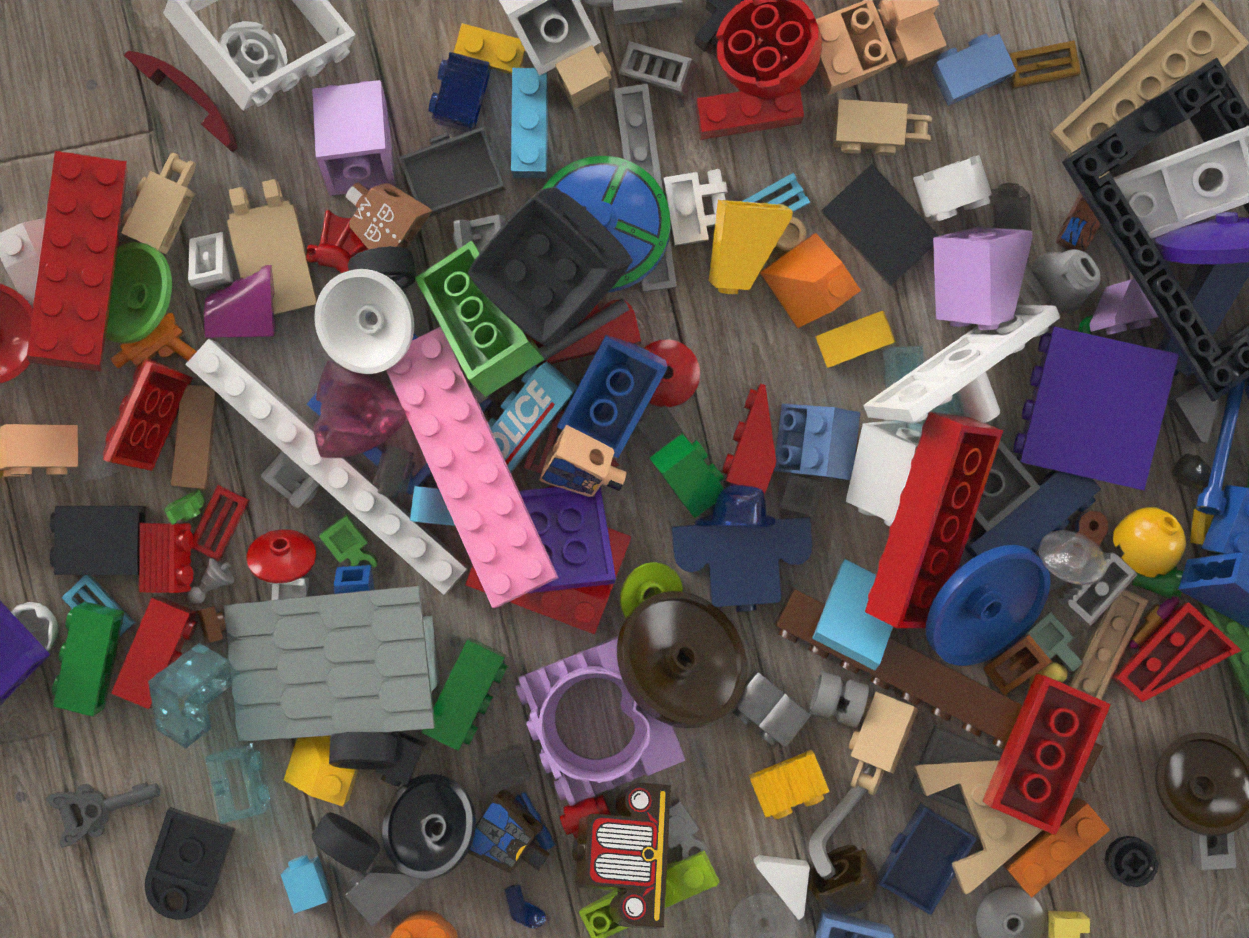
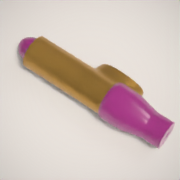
[1129,596,1181,649]

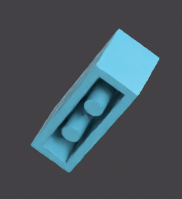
[511,68,548,179]

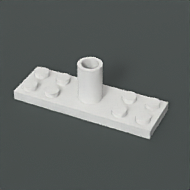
[1113,126,1249,239]
[863,305,1060,424]

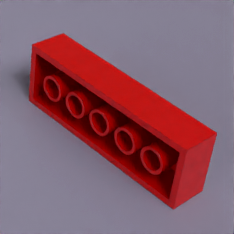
[26,151,128,372]
[865,411,1003,628]

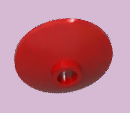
[644,339,700,407]
[246,529,316,583]

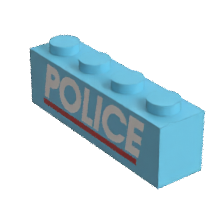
[488,362,578,473]

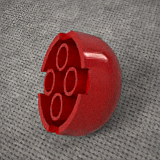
[716,0,822,99]

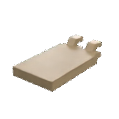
[227,179,317,316]

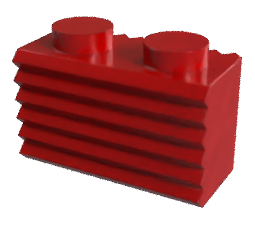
[138,523,194,593]

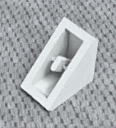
[188,232,234,291]
[753,855,810,920]

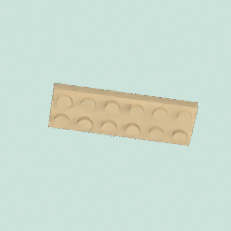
[1050,0,1249,178]

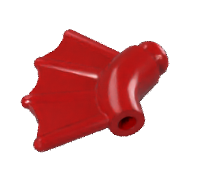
[306,210,369,274]

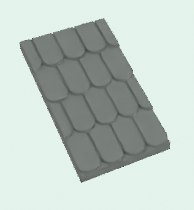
[224,586,440,741]

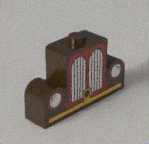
[572,783,671,929]

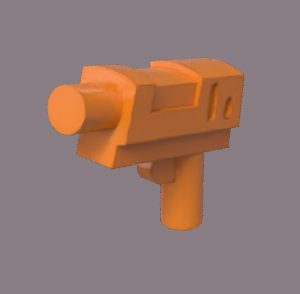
[110,313,197,369]

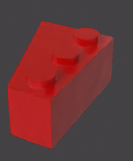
[1112,602,1242,702]

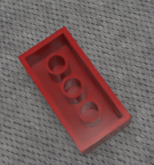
[982,673,1111,835]

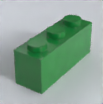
[52,601,125,717]
[421,637,509,751]

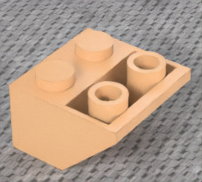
[809,0,897,95]

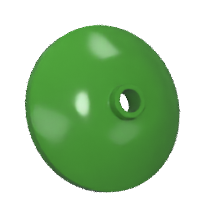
[106,242,172,344]

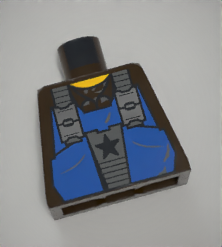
[468,788,550,873]

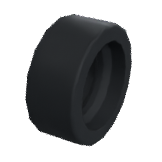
[348,246,417,290]
[329,732,397,770]
[312,812,380,872]

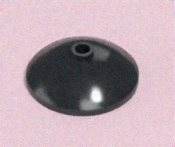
[382,774,476,880]

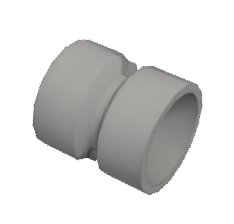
[809,671,869,728]

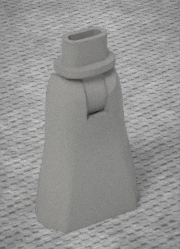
[1030,249,1100,314]

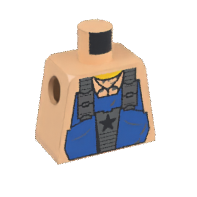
[539,425,627,497]

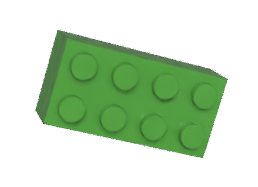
[415,241,544,397]

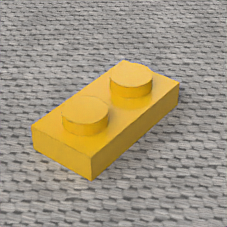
[453,23,526,75]

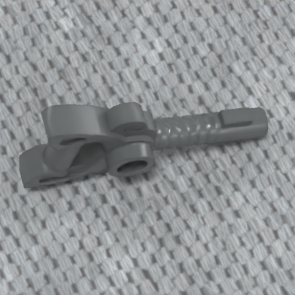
[46,782,160,848]

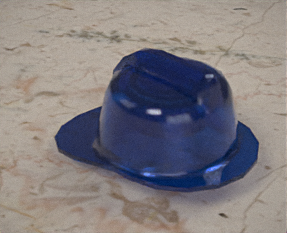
[694,485,776,528]

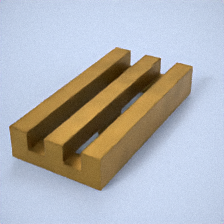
[1008,40,1081,89]

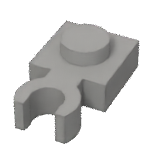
[668,799,708,859]

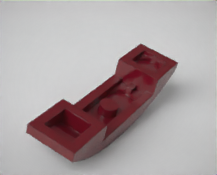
[123,51,238,152]

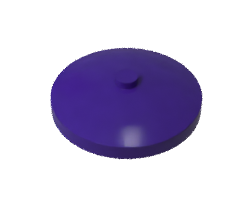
[1154,212,1249,264]

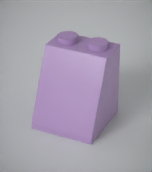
[312,80,397,196]
[933,227,1033,330]

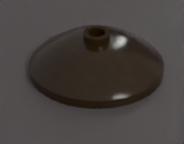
[1155,732,1249,836]

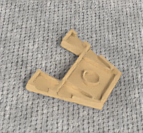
[913,760,1042,894]

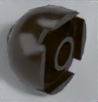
[808,845,878,914]

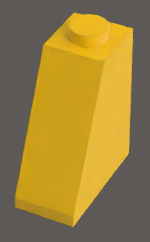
[708,200,793,294]

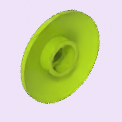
[620,562,683,618]

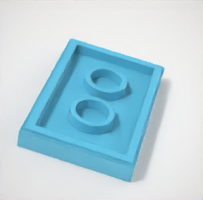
[812,559,893,670]

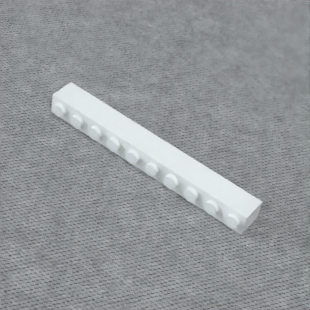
[185,339,470,595]

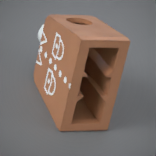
[345,182,432,249]

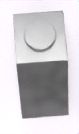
[345,866,424,927]

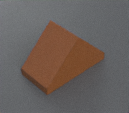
[983,634,1052,695]

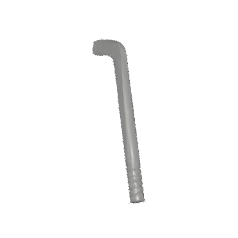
[809,731,915,880]

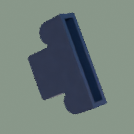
[671,517,812,612]

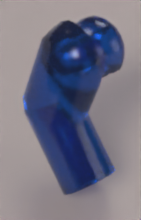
[504,884,546,929]

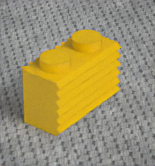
[748,750,830,819]

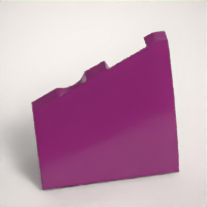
[204,265,276,338]

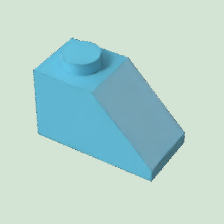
[410,486,455,526]

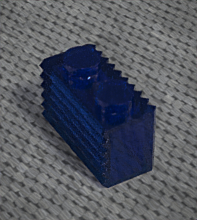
[428,52,492,132]

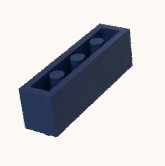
[965,470,1101,558]

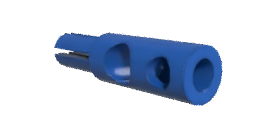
[516,792,556,851]

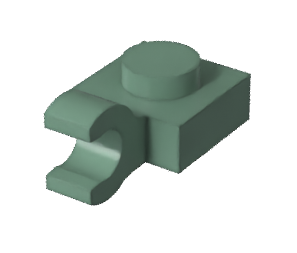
[1024,612,1083,672]

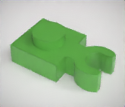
[164,489,206,525]
[319,514,378,568]

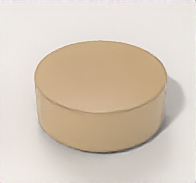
[776,217,806,252]

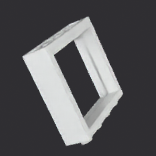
[163,0,356,111]

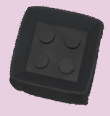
[468,187,633,346]

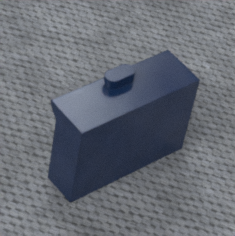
[877,803,977,915]

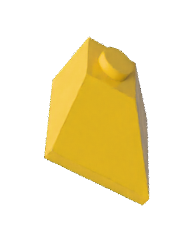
[283,735,359,807]

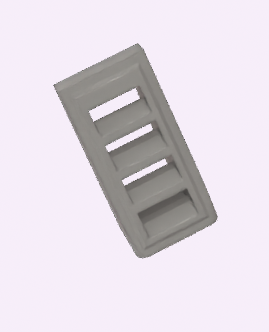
[618,41,697,96]

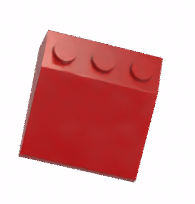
[103,357,193,471]

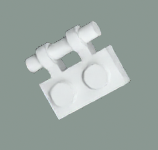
[663,169,728,246]

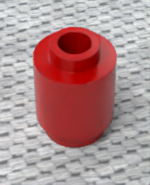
[559,794,611,839]

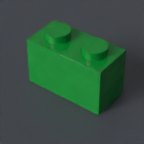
[649,433,727,519]

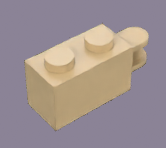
[833,99,932,156]
[121,152,196,255]
[849,692,919,796]

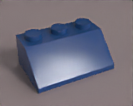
[557,335,667,458]

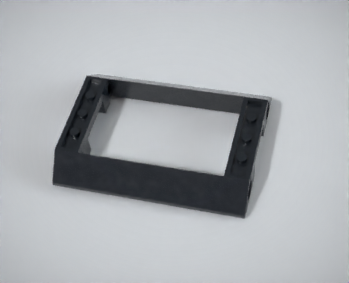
[1062,57,1249,402]

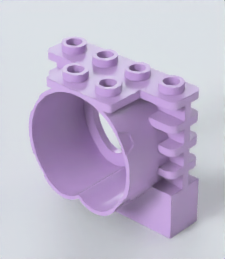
[515,636,686,806]

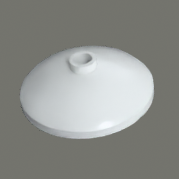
[315,269,414,374]

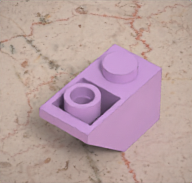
[1089,279,1158,335]

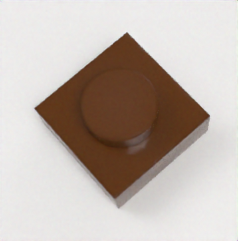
[197,606,226,644]

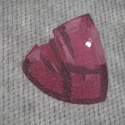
[314,360,410,458]

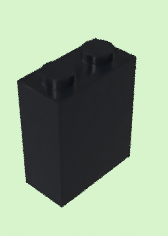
[50,506,146,575]

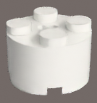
[913,155,992,222]

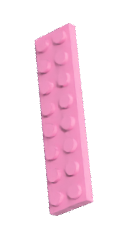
[386,327,558,608]

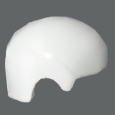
[11,602,59,651]

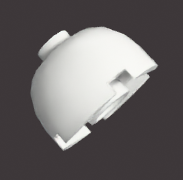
[219,21,288,84]

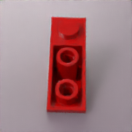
[721,383,776,495]

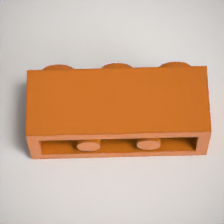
[1002,797,1110,898]

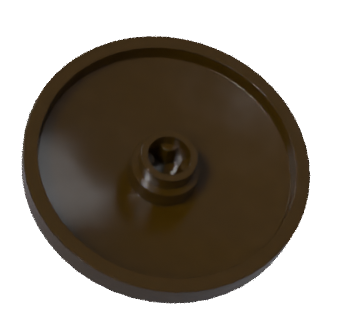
[617,591,747,728]

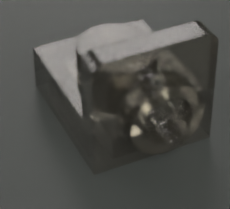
[989,183,1031,231]

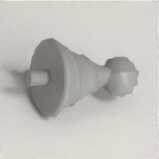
[186,558,234,604]

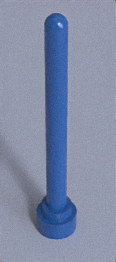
[1196,379,1246,515]

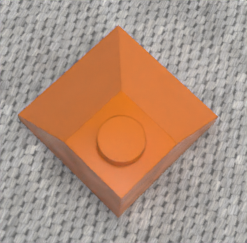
[760,233,861,328]

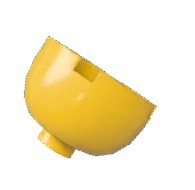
[1113,507,1186,577]

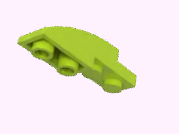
[579,850,719,938]

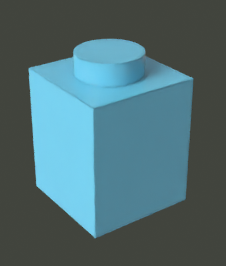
[280,855,332,914]

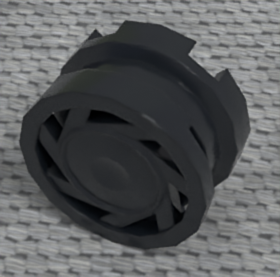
[1104,836,1159,887]

